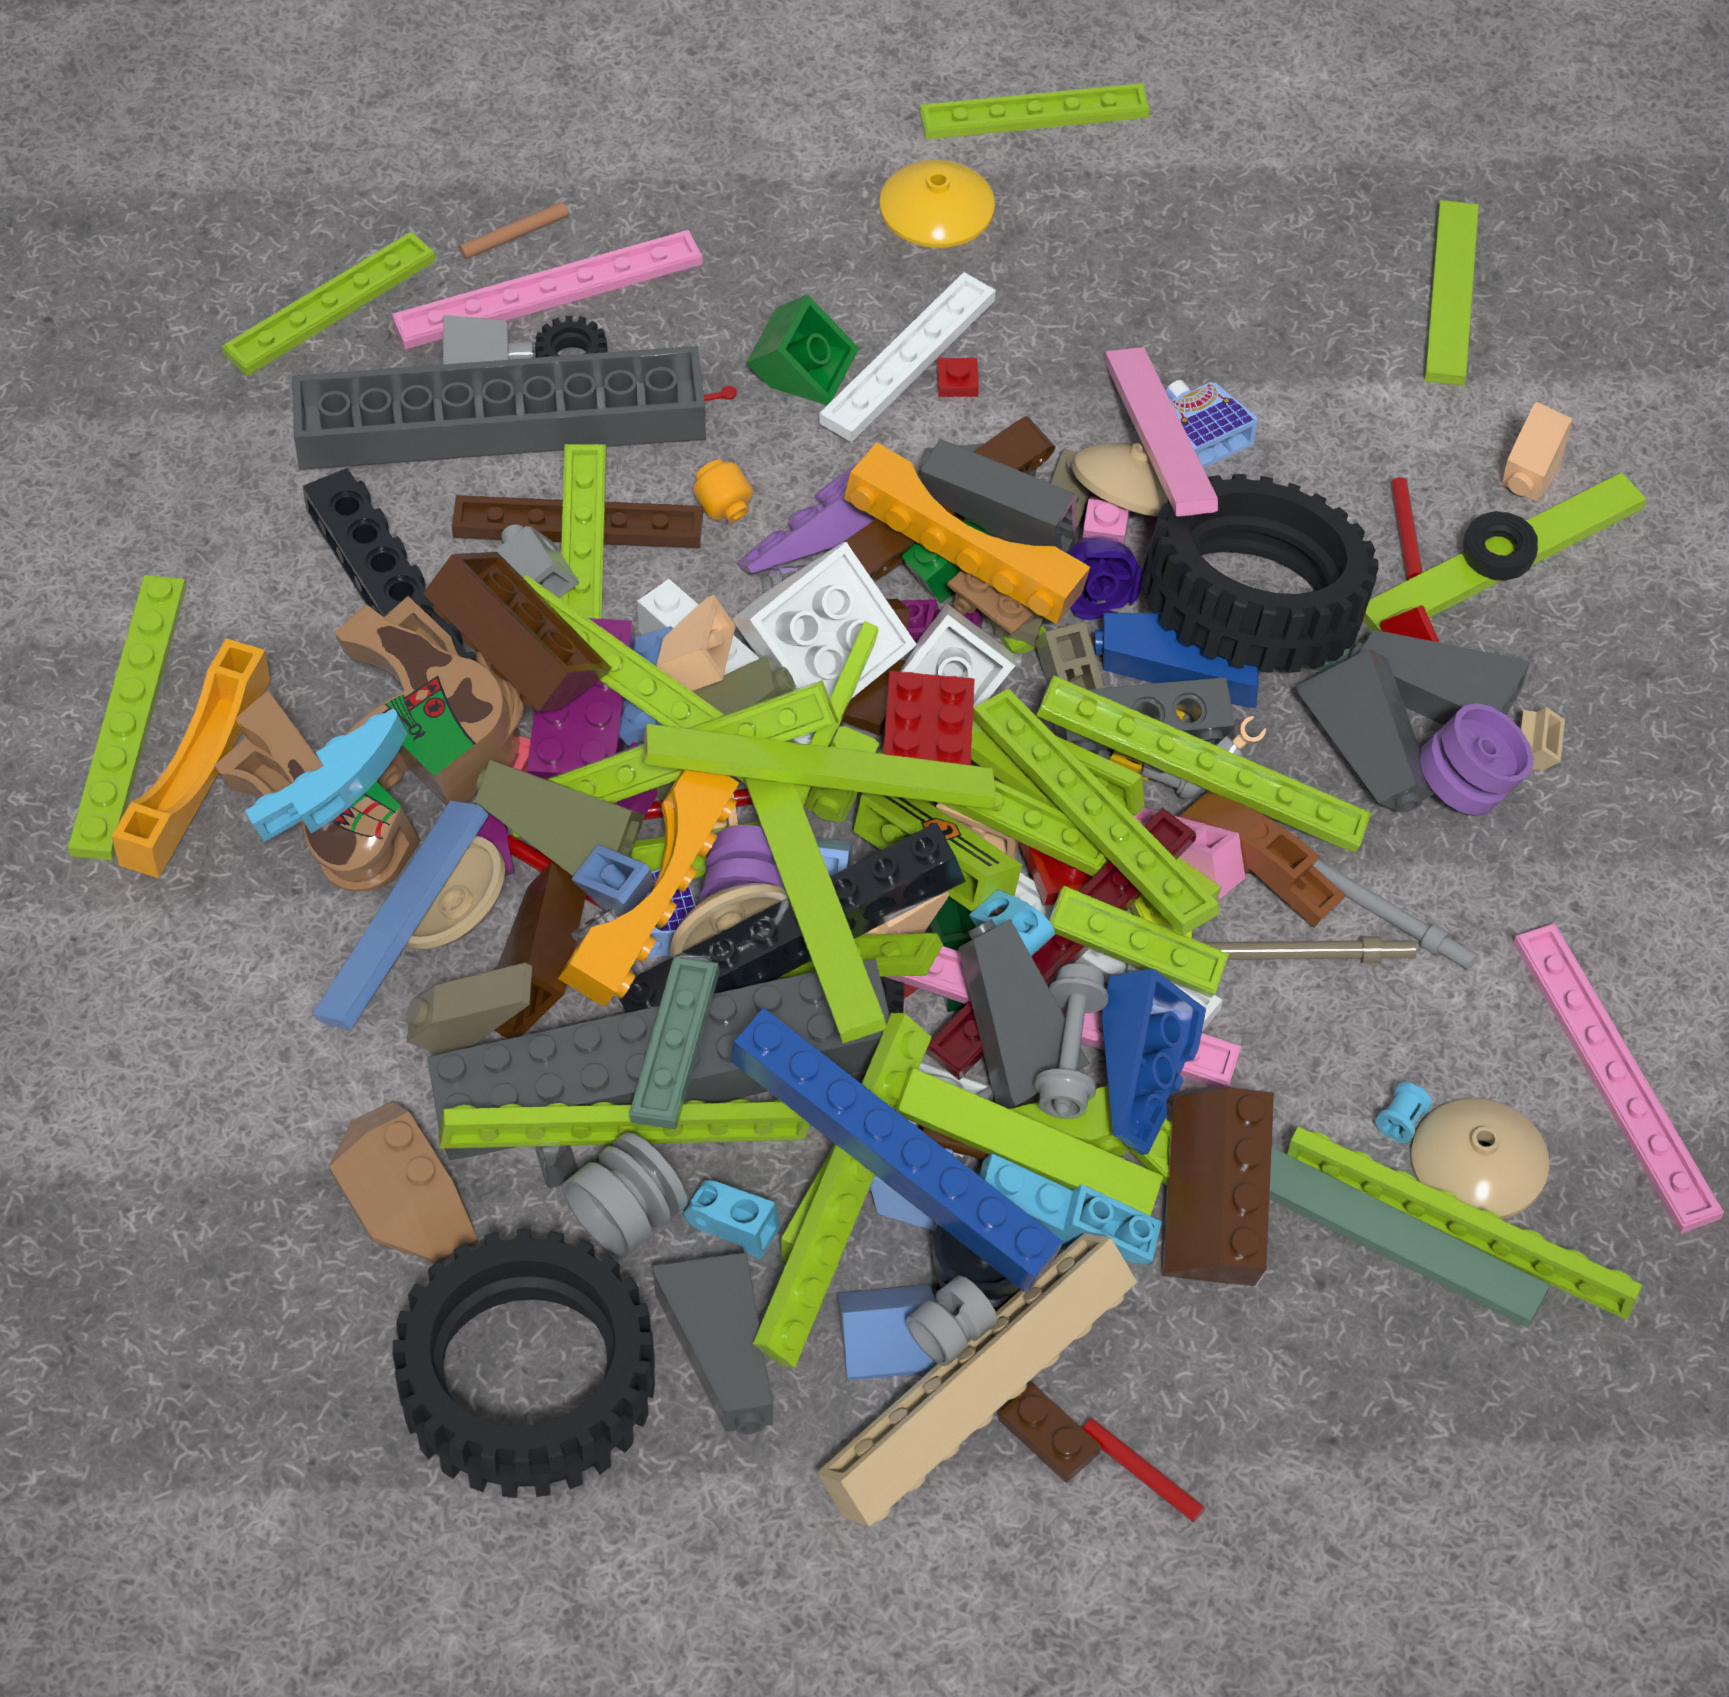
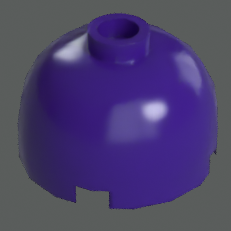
[1066,535,1143,620]

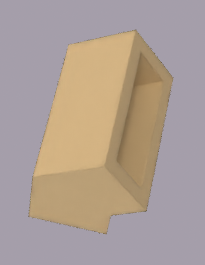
[1519,707,1565,771]

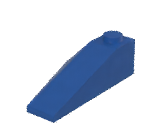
[1102,969,1206,1155]

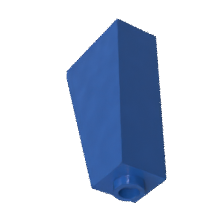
[1095,613,1259,708]

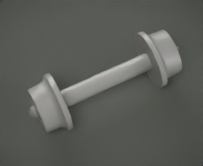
[1034,964,1109,1119]

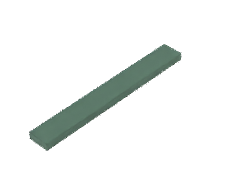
[1269,1147,1550,1328]

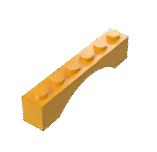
[844,442,1090,624]
[112,638,271,878]
[558,770,739,1007]

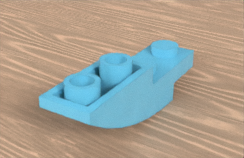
[245,708,408,842]
[980,1153,1162,1265]

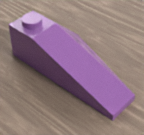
[737,464,877,573]

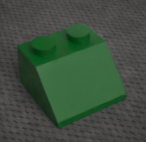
[746,294,859,405]

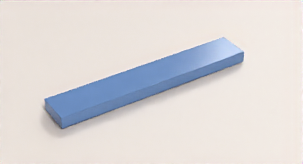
[312,800,489,1030]

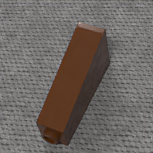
[494,862,586,1039]

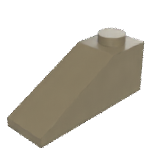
[1035,621,1104,690]
[406,963,532,1054]

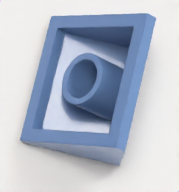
[837,1284,937,1381]

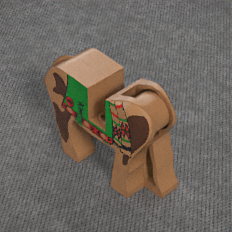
[214,596,525,891]

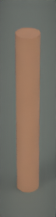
[458,202,569,260]

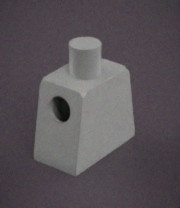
[443,315,533,364]
[494,525,579,598]

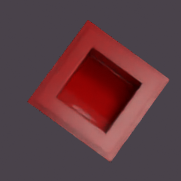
[1380,605,1439,643]

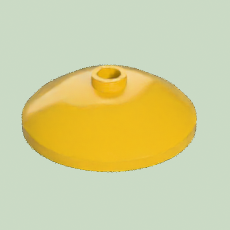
[879,159,995,248]

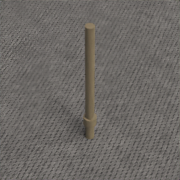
[1201,936,1417,963]

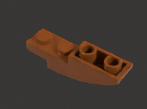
[1180,792,1346,928]

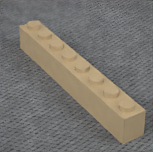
[816,1232,1137,1527]

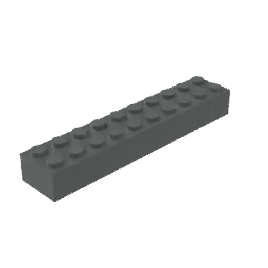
[292,346,706,469]
[427,958,890,1160]

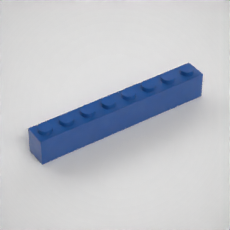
[730,1008,1063,1294]

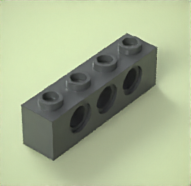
[1054,677,1235,755]

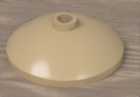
[1072,442,1168,517]
[406,836,505,949]
[670,883,788,957]
[1411,1098,1549,1219]

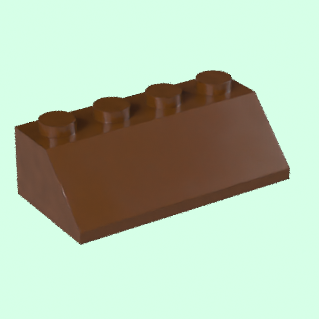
[423,552,612,712]
[1162,1087,1274,1286]

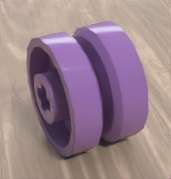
[1419,703,1534,816]
[699,825,785,902]

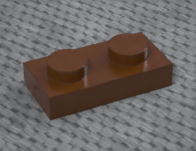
[998,1383,1101,1484]

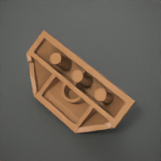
[329,1101,478,1263]

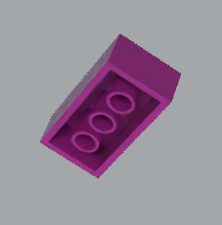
[527,618,635,779]

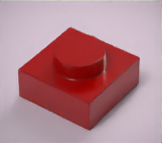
[937,358,979,397]

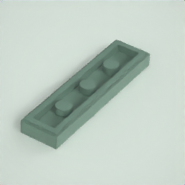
[629,957,720,1129]

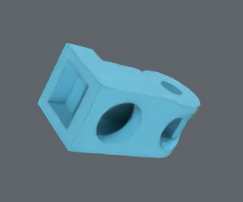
[969,889,1055,956]
[684,1180,780,1260]

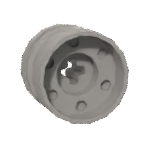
[562,1132,688,1259]

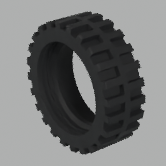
[1141,474,1379,673]
[392,1229,655,1498]

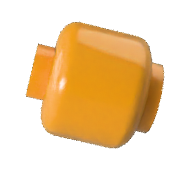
[693,459,754,523]

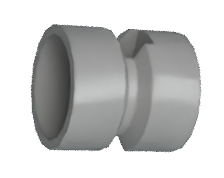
[906,1275,998,1367]

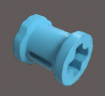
[1375,1082,1433,1143]

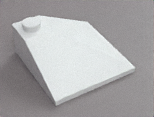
[732,542,917,699]

